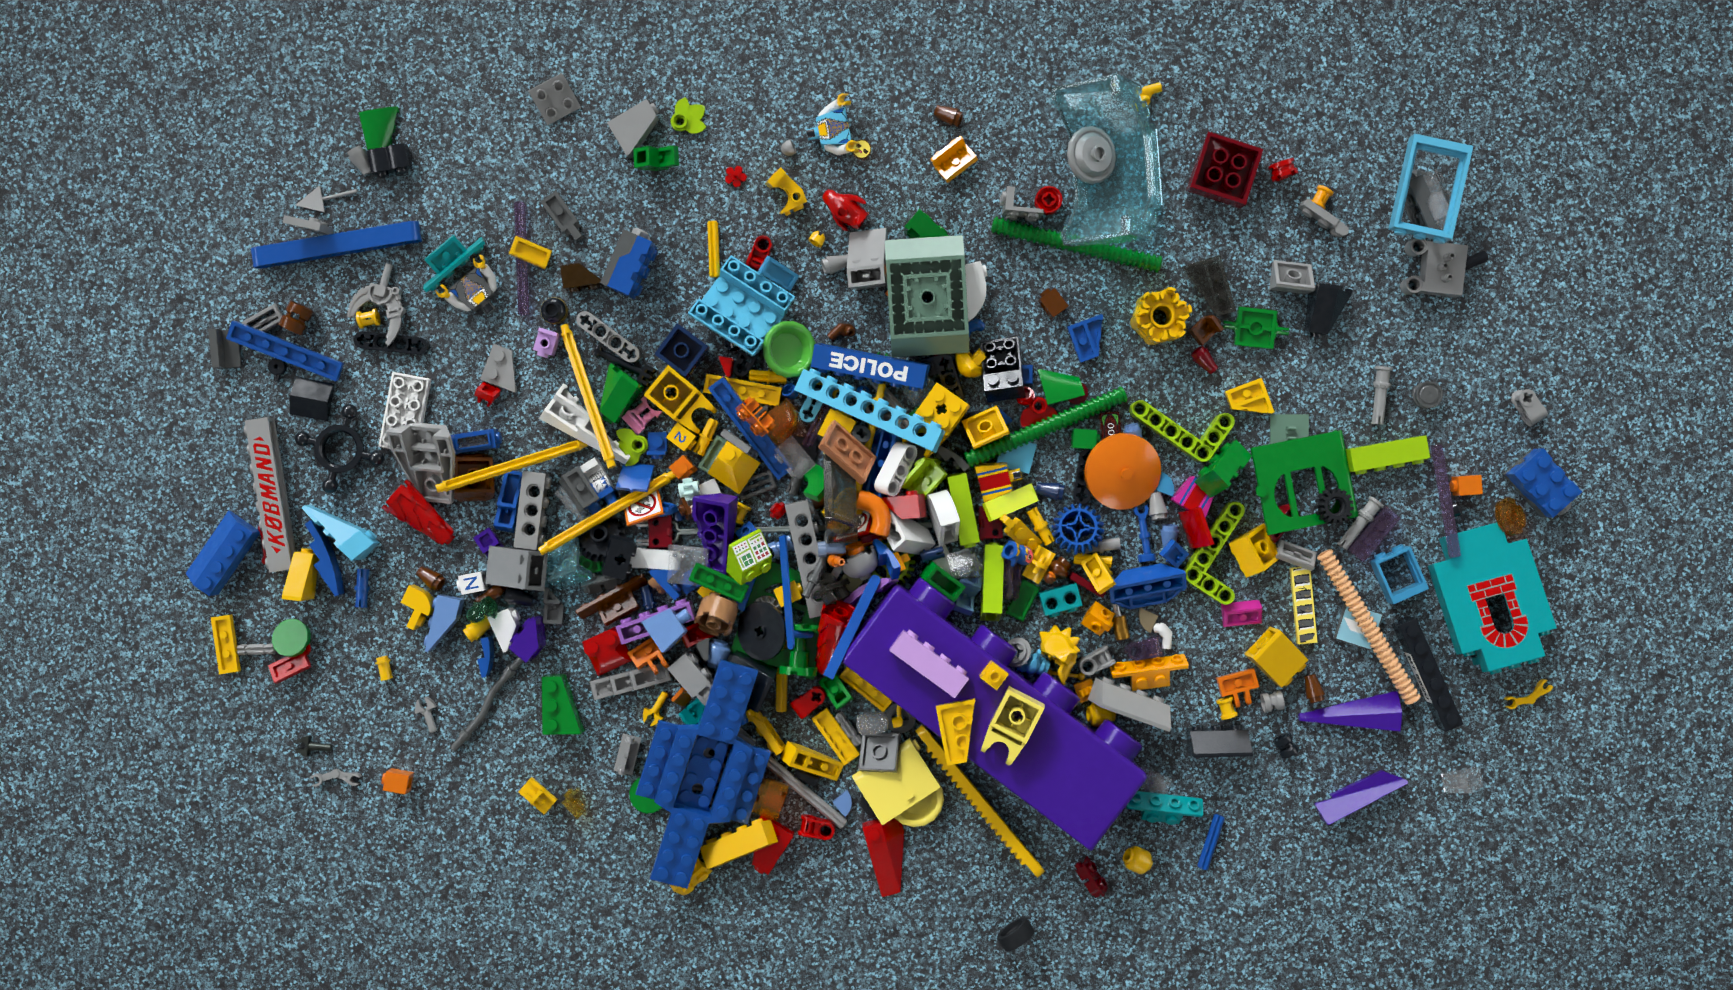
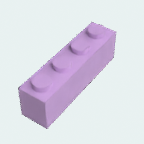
[889,629,969,698]

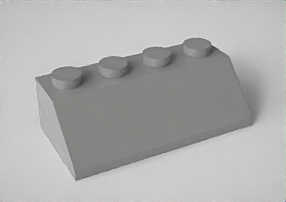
[1088,677,1171,732]

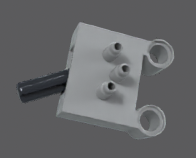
[1400,238,1489,298]

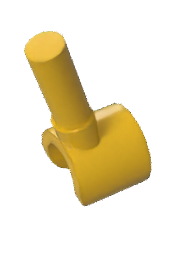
[891,705,903,728]

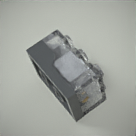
[1396,168,1460,230]

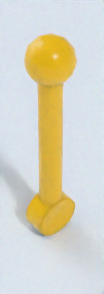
[1047,669,1085,680]

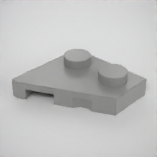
[480,344,517,393]

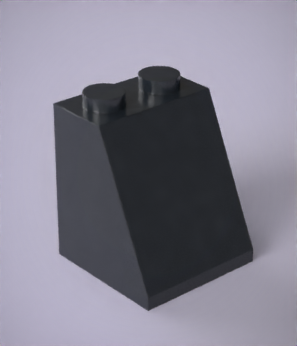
[727,650,778,713]

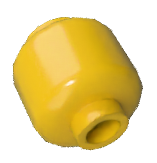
[1086,703,1116,727]
[1123,846,1153,874]

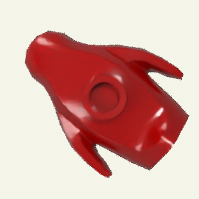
[822,189,869,231]

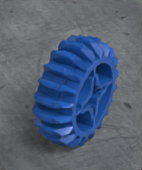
[1052,503,1104,555]

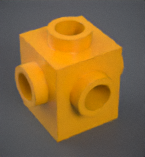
[1081,601,1115,636]

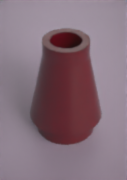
[1191,345,1218,374]

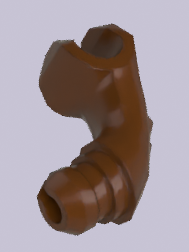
[474,585,507,610]

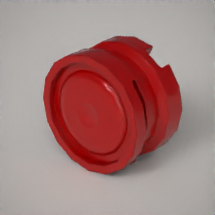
[1268,158,1299,182]
[1034,186,1062,215]

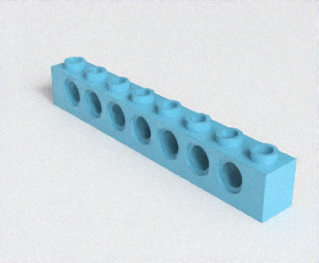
[794,368,945,453]

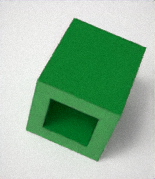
[1070,429,1100,450]

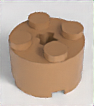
[694,592,738,636]

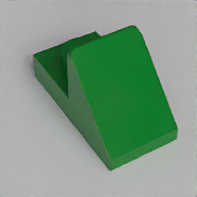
[819,673,853,710]

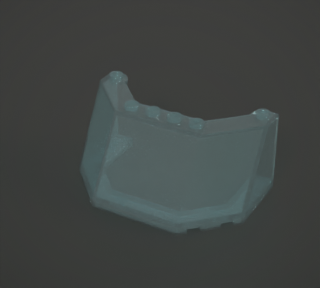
[1050,74,1162,247]

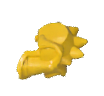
[1039,625,1080,685]

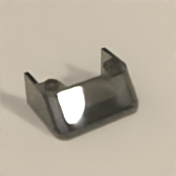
[823,452,861,544]

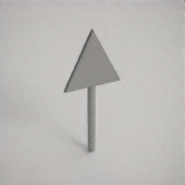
[295,185,358,213]

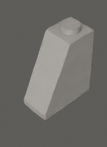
[607,99,659,160]

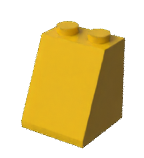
[1244,627,1308,688]

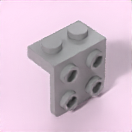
[999,186,1044,222]

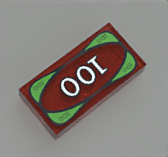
[1099,412,1121,440]

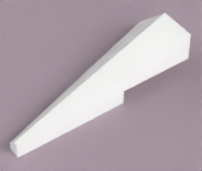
[539,383,630,464]

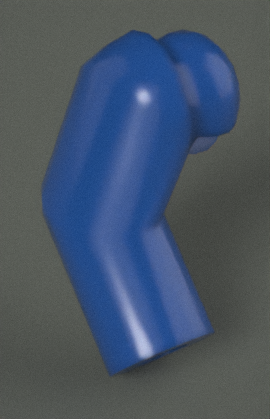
[968,319,985,337]

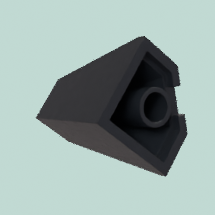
[1304,283,1353,338]

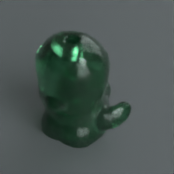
[466,596,498,623]

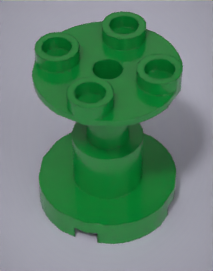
[779,623,819,676]

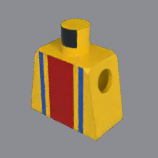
[975,462,1022,502]

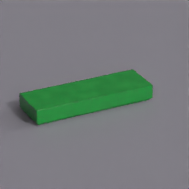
[688,562,750,603]

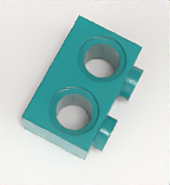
[1038,582,1083,618]

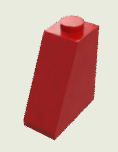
[752,812,794,875]

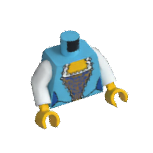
[806,93,859,155]

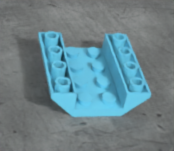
[688,255,795,356]

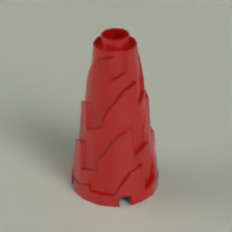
[381,479,455,545]
[815,600,855,674]

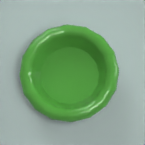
[763,321,816,378]

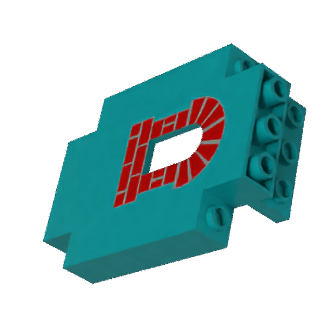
[1428,521,1557,675]

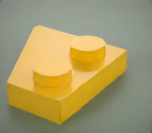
[1224,378,1274,414]

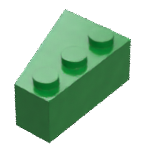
[904,209,949,238]
[1194,440,1252,498]
[542,674,585,735]

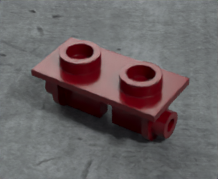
[1074,856,1108,898]

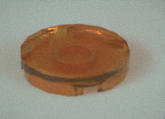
[1495,497,1526,536]

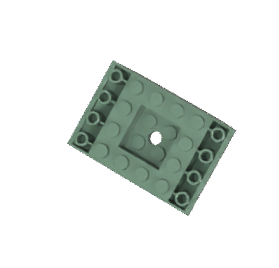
[885,235,969,357]

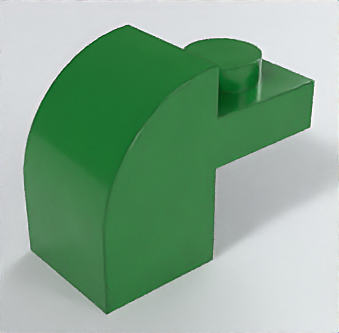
[633,145,679,171]

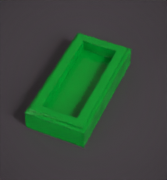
[1005,579,1040,622]

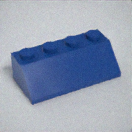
[186,510,260,596]

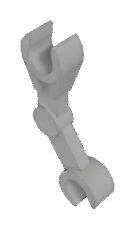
[310,769,362,787]

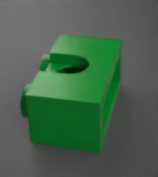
[919,561,966,602]

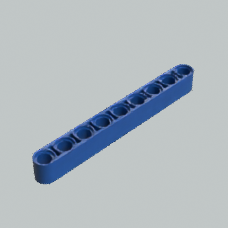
[251,221,422,269]

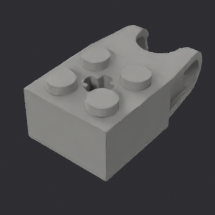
[667,650,714,706]

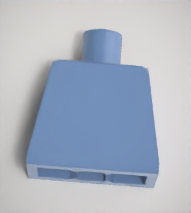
[642,608,692,653]

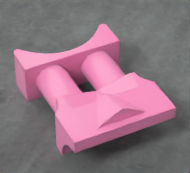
[622,396,662,435]

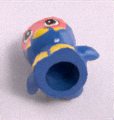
[1001,540,1033,567]

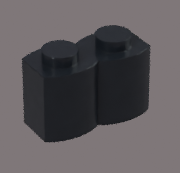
[367,143,413,178]

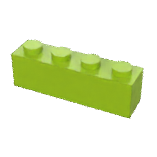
[1346,435,1430,475]

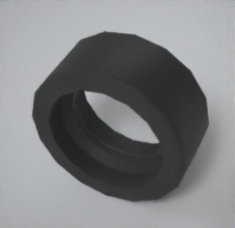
[997,917,1035,952]

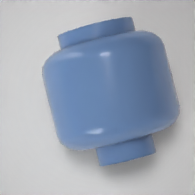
[706,639,731,669]

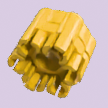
[1130,287,1192,345]

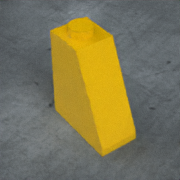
[282,548,319,601]

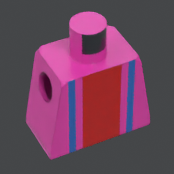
[1170,476,1214,517]

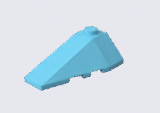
[302,505,380,561]

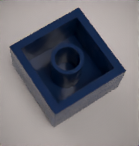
[655,323,710,379]

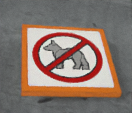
[624,489,664,527]

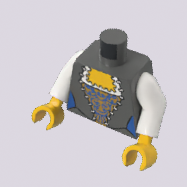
[435,255,497,315]

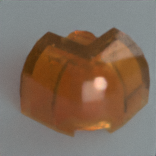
[759,398,800,446]

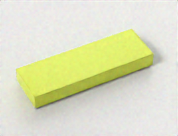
[982,483,1039,522]

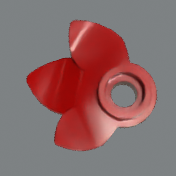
[1020,397,1057,427]

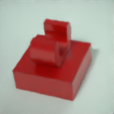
[474,381,501,407]

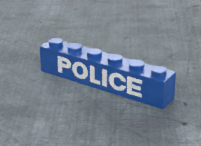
[811,343,930,391]

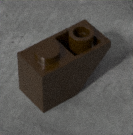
[560,263,603,293]

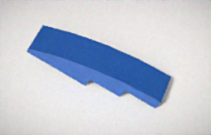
[304,520,344,596]

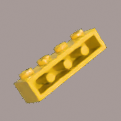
[700,818,778,869]

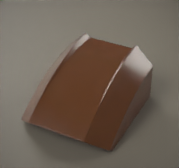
[454,453,495,502]

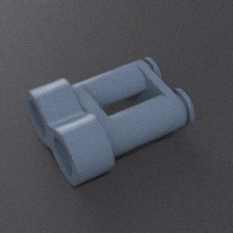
[818,541,846,557]

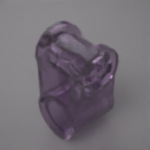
[1124,636,1164,661]

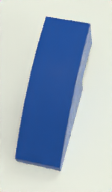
[493,470,522,533]

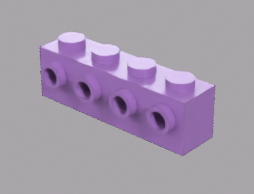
[616,598,696,645]

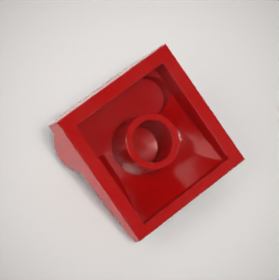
[582,626,632,676]

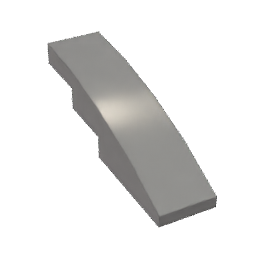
[589,663,671,700]

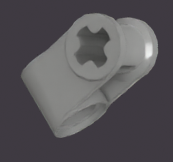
[1511,389,1548,427]
[1077,645,1116,676]

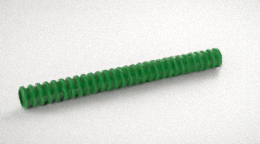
[991,216,1162,273]
[964,386,1128,468]

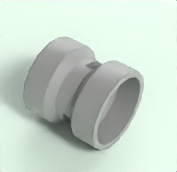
[1260,690,1285,713]

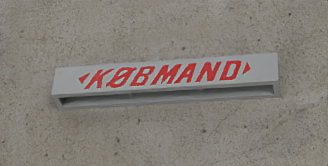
[244,417,296,573]

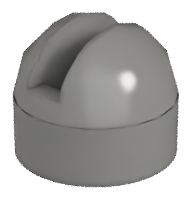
[781,139,797,156]

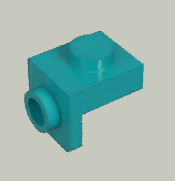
[678,698,705,724]

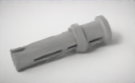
[1371,366,1393,425]
[1337,496,1384,551]

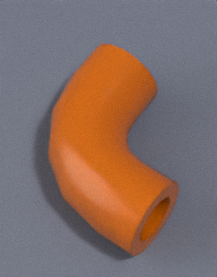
[856,490,891,538]

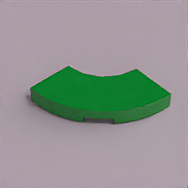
[803,464,829,502]

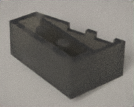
[1182,255,1236,317]

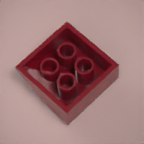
[1186,131,1264,209]

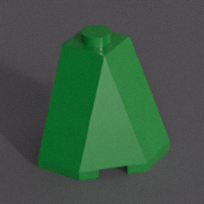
[599,363,644,424]

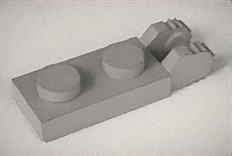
[1298,199,1349,238]

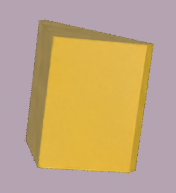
[962,405,1010,449]

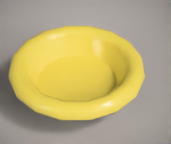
[895,778,944,827]

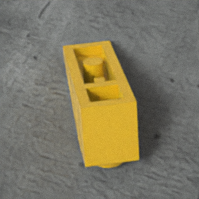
[780,741,844,781]

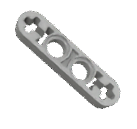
[576,311,641,363]

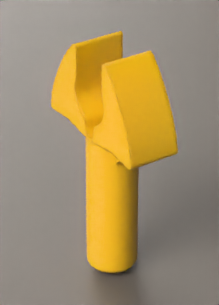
[643,691,668,726]

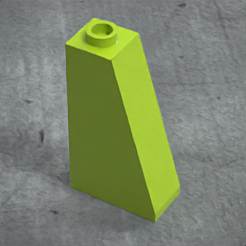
[946,472,980,548]
[980,542,1004,621]

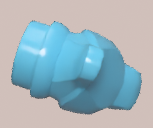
[1016,649,1050,675]

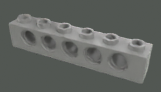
[785,499,835,618]

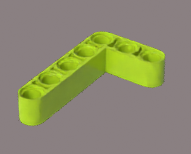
[1129,400,1235,462]
[1183,502,1245,605]

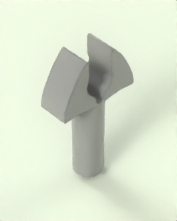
[415,696,437,733]

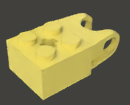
[981,686,1045,766]

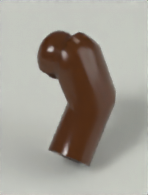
[827,323,856,341]

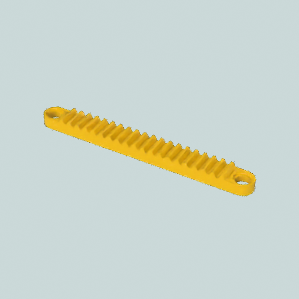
[915,724,1045,878]

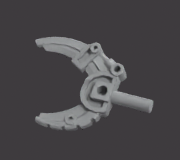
[347,263,406,346]

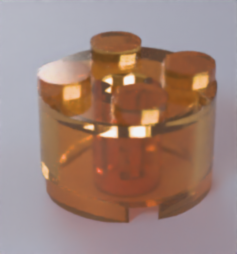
[752,778,790,822]

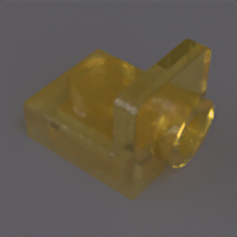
[561,787,586,819]

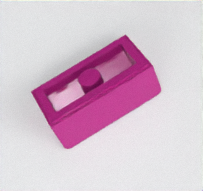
[1221,600,1262,627]

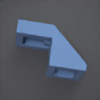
[953,568,982,616]

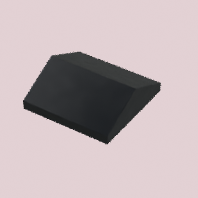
[290,377,335,421]

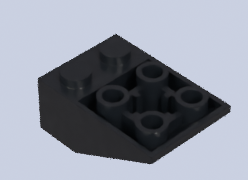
[980,337,1026,403]

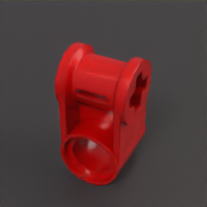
[746,235,773,270]
[790,686,826,719]
[798,814,836,840]

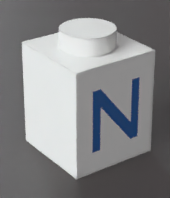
[457,571,489,595]

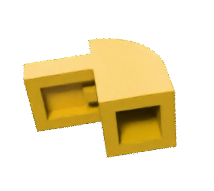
[401,584,434,630]

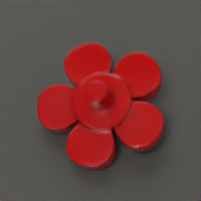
[725,166,747,187]

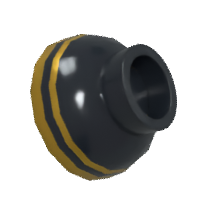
[540,297,568,325]

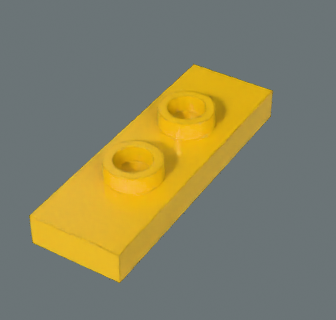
[811,707,860,766]

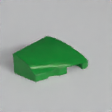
[358,106,399,150]
[1037,369,1085,405]

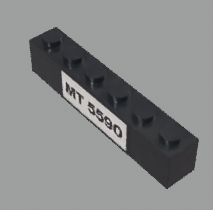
[1392,616,1463,732]

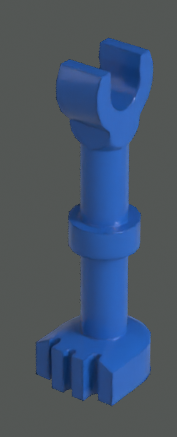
[1133,505,1156,563]

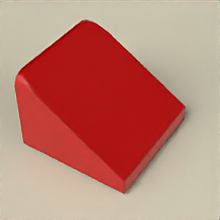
[718,356,734,378]

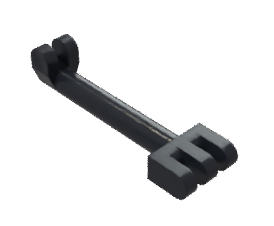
[591,345,657,387]

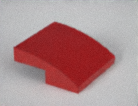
[1178,507,1214,548]

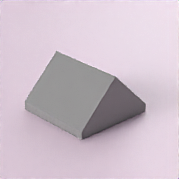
[1269,260,1315,294]

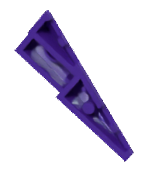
[1298,691,1402,732]

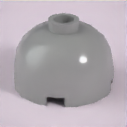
[841,545,878,580]

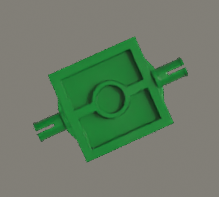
[1222,306,1289,350]

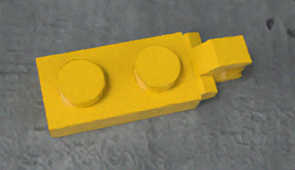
[999,514,1043,552]
[746,709,786,756]

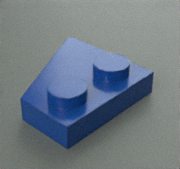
[1067,314,1103,363]

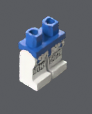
[580,457,618,515]

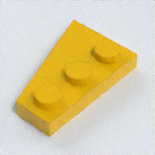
[936,698,975,766]

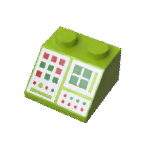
[726,529,772,585]

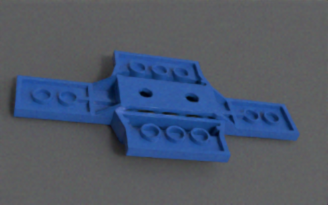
[635,659,771,889]

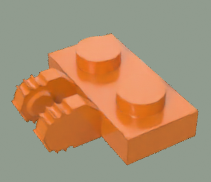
[628,637,669,675]
[1216,668,1259,708]

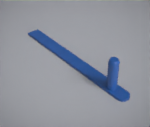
[779,535,813,650]
[823,575,880,680]

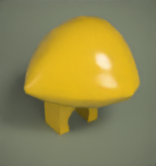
[955,348,986,377]

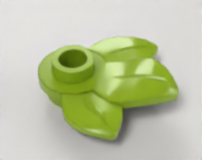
[671,97,706,134]
[616,428,648,466]

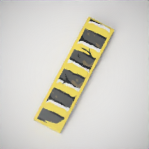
[1289,567,1318,644]

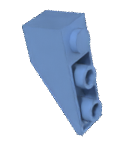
[424,594,465,652]

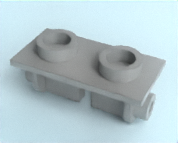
[614,733,641,775]

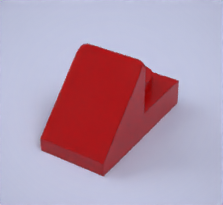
[682,623,715,648]

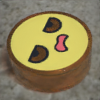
[852,139,871,160]

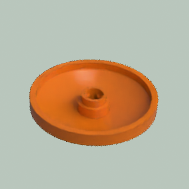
[1084,433,1161,510]

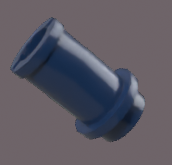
[919,546,945,564]
[639,585,657,610]

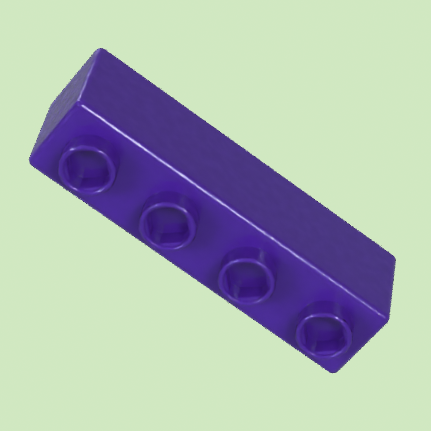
[842,577,1147,851]

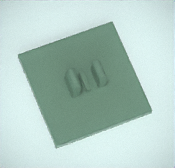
[1270,414,1309,444]

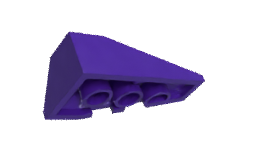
[692,493,738,575]

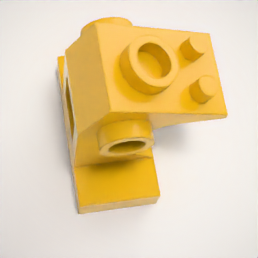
[765,167,807,216]

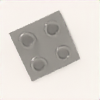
[528,73,581,125]

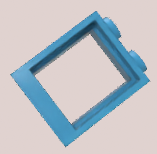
[1369,544,1429,604]

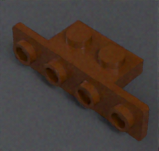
[575,574,648,626]

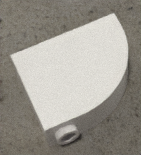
[965,261,988,322]
[926,490,960,546]

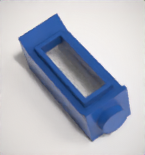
[450,428,502,455]

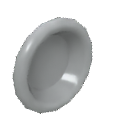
[1067,126,1116,184]

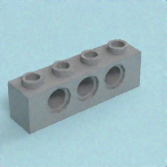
[514,471,552,550]

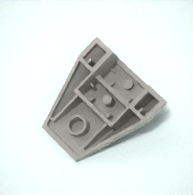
[385,423,455,504]

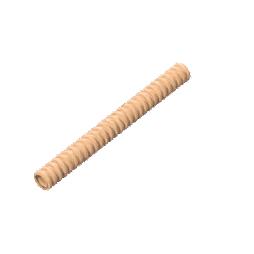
[1317,549,1421,705]

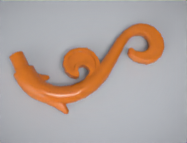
[827,536,887,567]

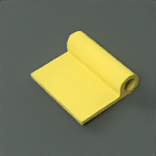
[852,738,941,825]

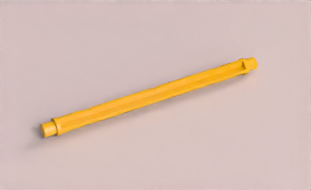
[560,324,616,469]
[435,439,588,493]
[538,471,676,555]

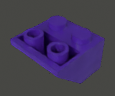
[508,615,546,663]

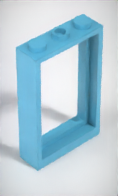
[1388,134,1473,244]

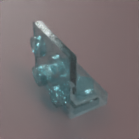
[547,537,592,590]

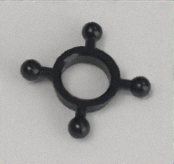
[295,404,385,493]

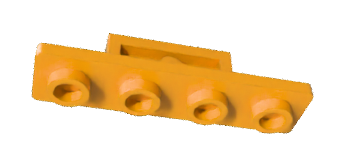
[1109,654,1189,691]

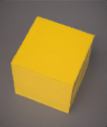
[818,408,857,437]

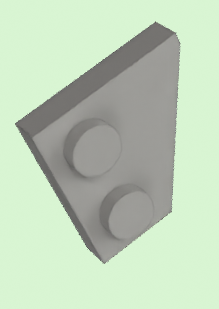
[283,215,334,235]

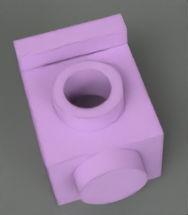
[533,327,561,358]

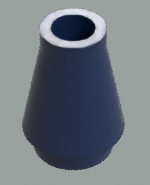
[1036,482,1065,501]

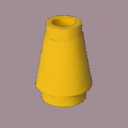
[463,616,491,642]

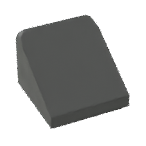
[694,638,709,664]

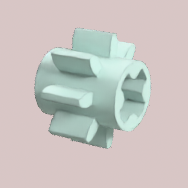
[678,477,700,501]

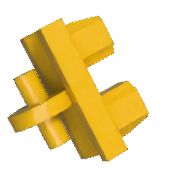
[1022,545,1056,584]
[519,777,558,814]

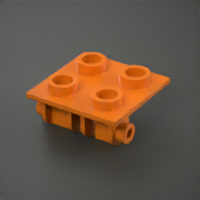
[735,396,776,437]

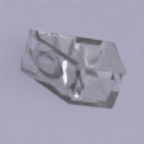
[947,548,983,579]

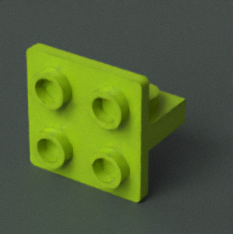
[901,457,948,500]

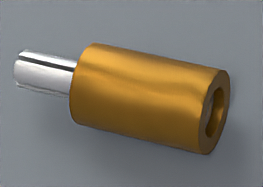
[1112,604,1130,640]

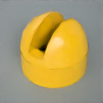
[808,231,825,248]

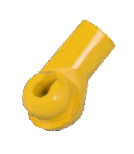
[1138,82,1162,106]

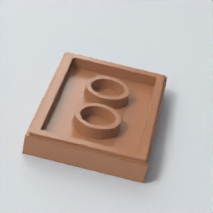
[818,420,877,485]

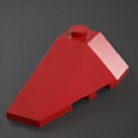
[862,818,904,897]

